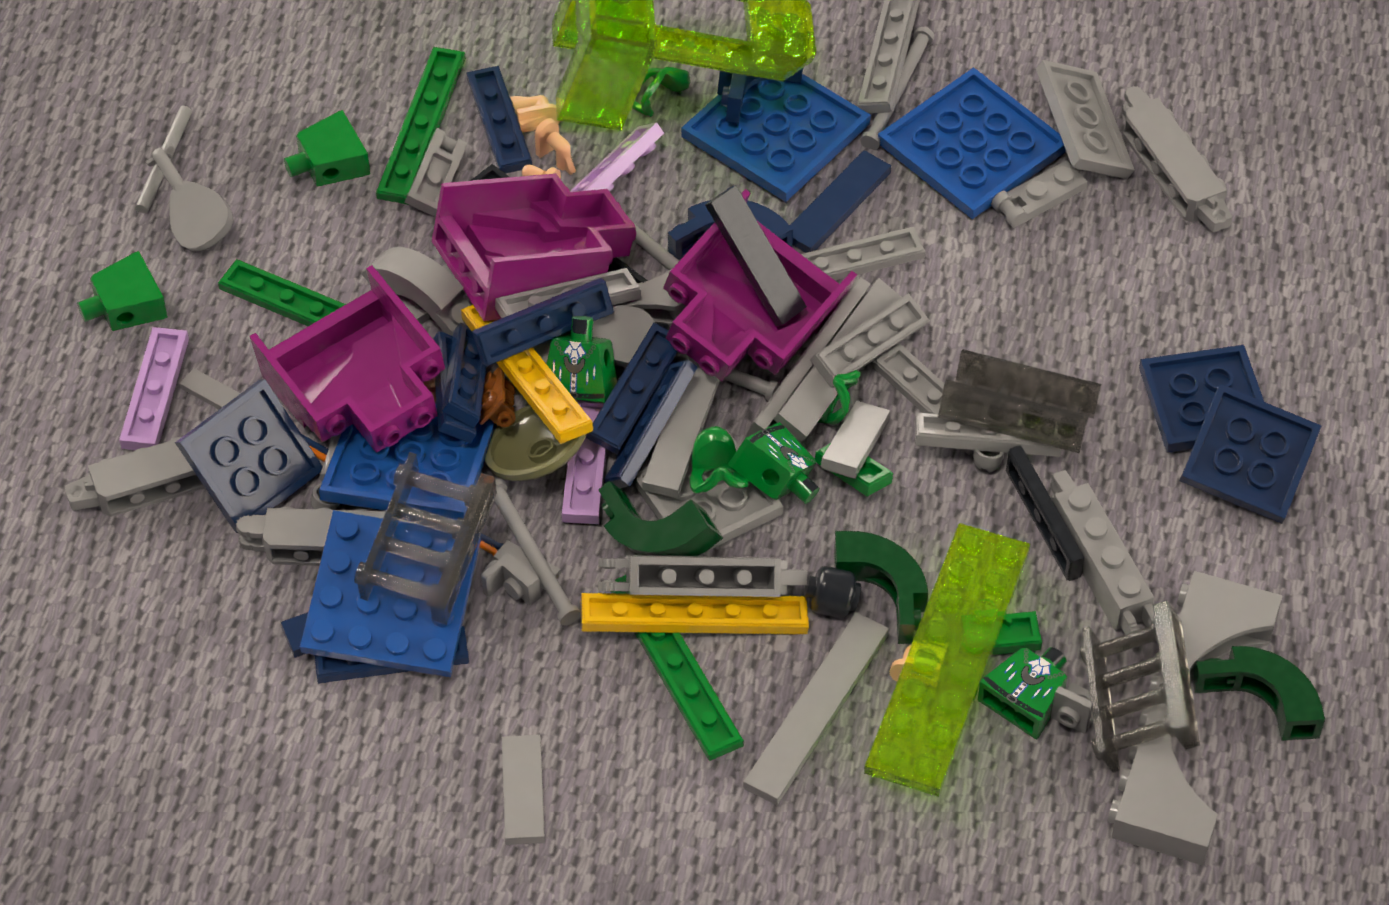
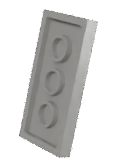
[1036,60,1135,179]

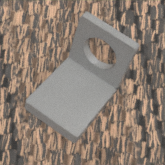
[1051,683,1105,734]

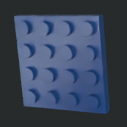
[878,67,1066,219]
[681,74,871,202]
[319,404,497,523]
[300,510,481,678]

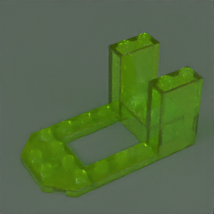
[552,0,816,131]

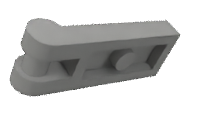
[405,128,468,217]
[991,160,1088,228]

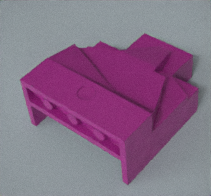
[432,173,636,321]
[663,189,857,382]
[249,265,445,453]

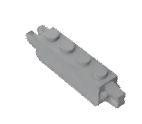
[1122,86,1232,232]
[65,437,205,517]
[1050,470,1164,644]
[236,507,443,566]
[598,555,807,597]

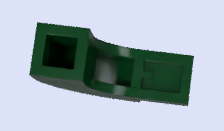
[598,481,723,556]
[834,531,928,644]
[1192,646,1325,741]

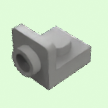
[481,552,541,606]

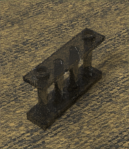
[938,349,1102,453]
[354,452,497,625]
[1080,601,1200,773]

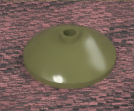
[485,405,586,481]

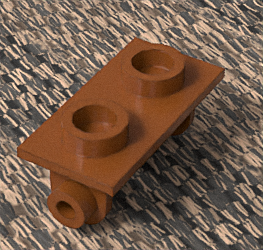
[479,367,516,427]

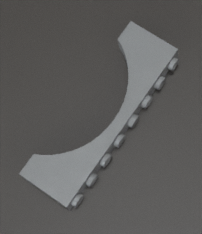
[1107,571,1282,866]

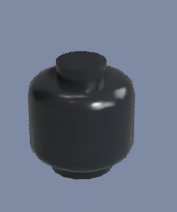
[804,566,861,618]

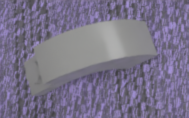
[361,247,471,336]

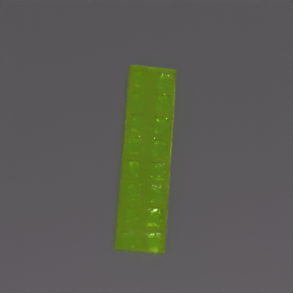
[864,523,1030,797]

